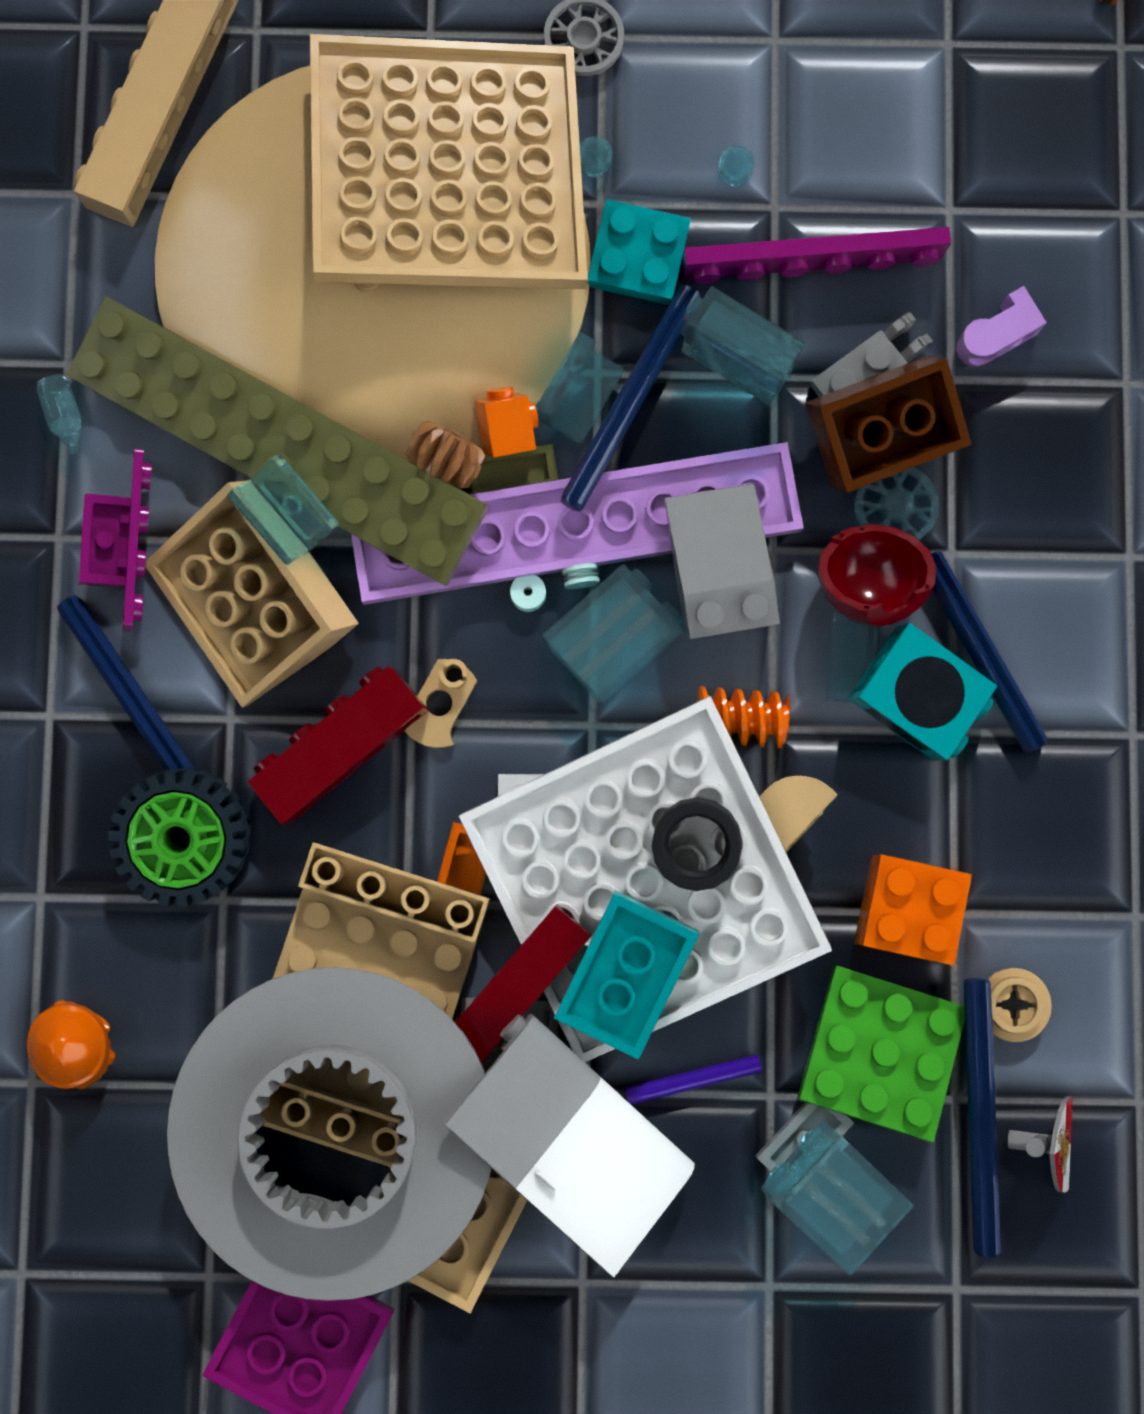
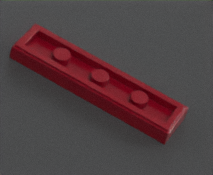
[455,904,592,1063]

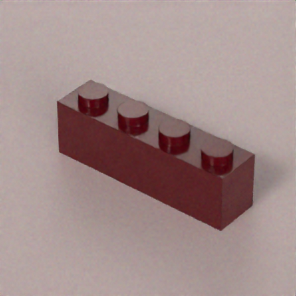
[247,665,430,825]

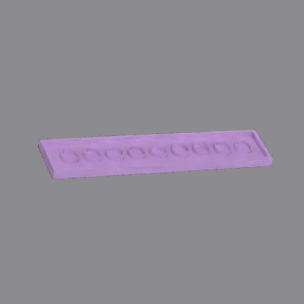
[351,442,804,605]

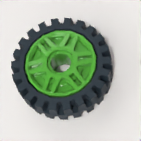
[108,768,252,907]

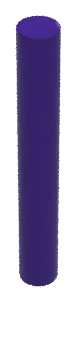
[624,1054,762,1105]

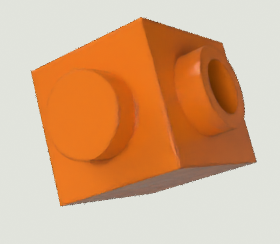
[474,387,538,458]

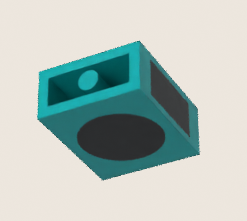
[847,623,997,761]

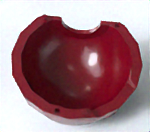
[818,524,936,627]

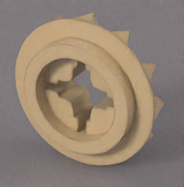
[988,968,1052,1042]

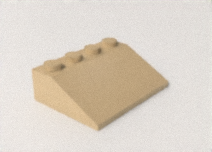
[145,480,359,708]

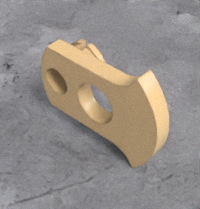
[405,659,478,748]

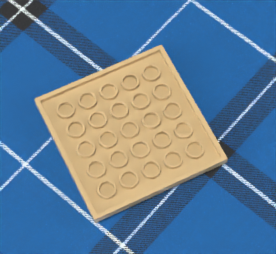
[310,34,588,289]

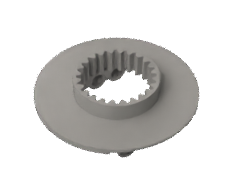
[167,967,491,1301]

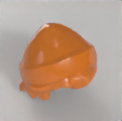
[27,1000,116,1090]

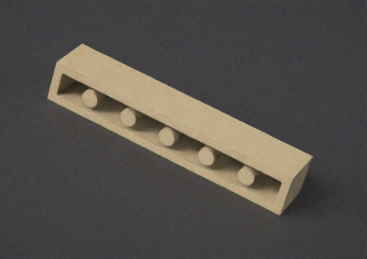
[74,0,238,228]

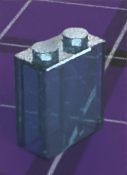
[680,286,805,406]
[542,564,684,707]
[760,1119,914,1276]

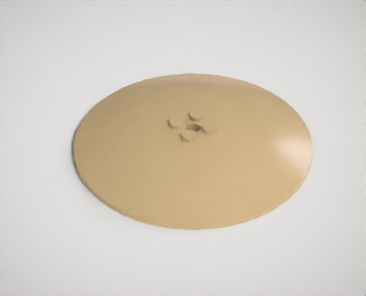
[155,65,591,461]

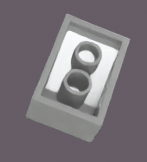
[664,483,780,639]

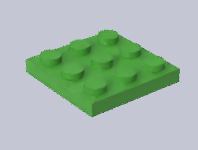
[797,965,965,1142]

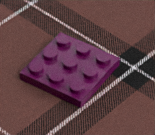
[202,1281,395,1414]

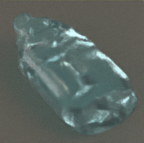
[37,374,81,455]

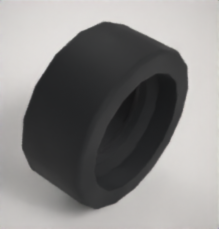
[651,797,742,891]

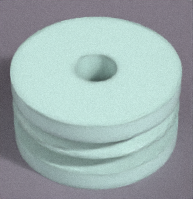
[562,563,600,589]
[510,575,546,612]

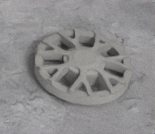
[544,0,624,76]

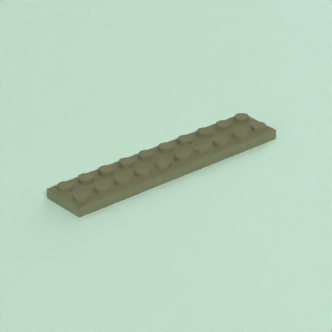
[66,296,490,586]

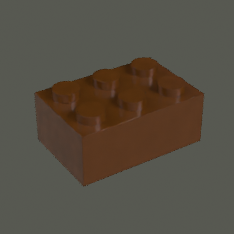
[805,355,972,493]

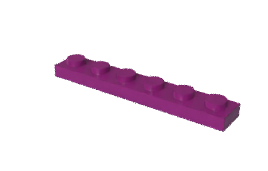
[682,227,951,284]

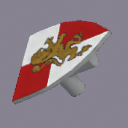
[1008,1096,1073,1193]

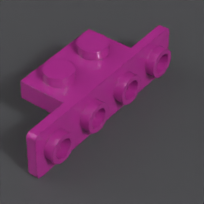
[79,448,152,632]

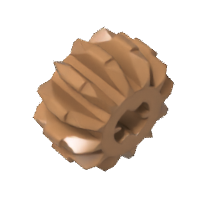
[405,421,485,489]

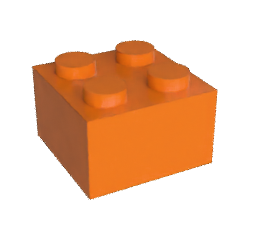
[854,854,972,966]

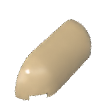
[759,775,838,853]

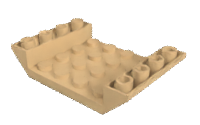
[259,842,490,1167]

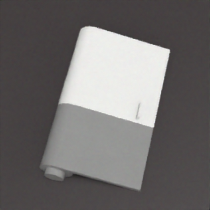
[443,1013,695,1277]

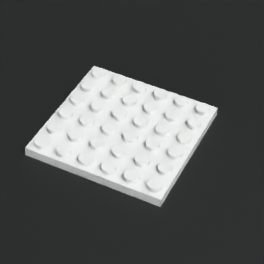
[459,696,832,1062]

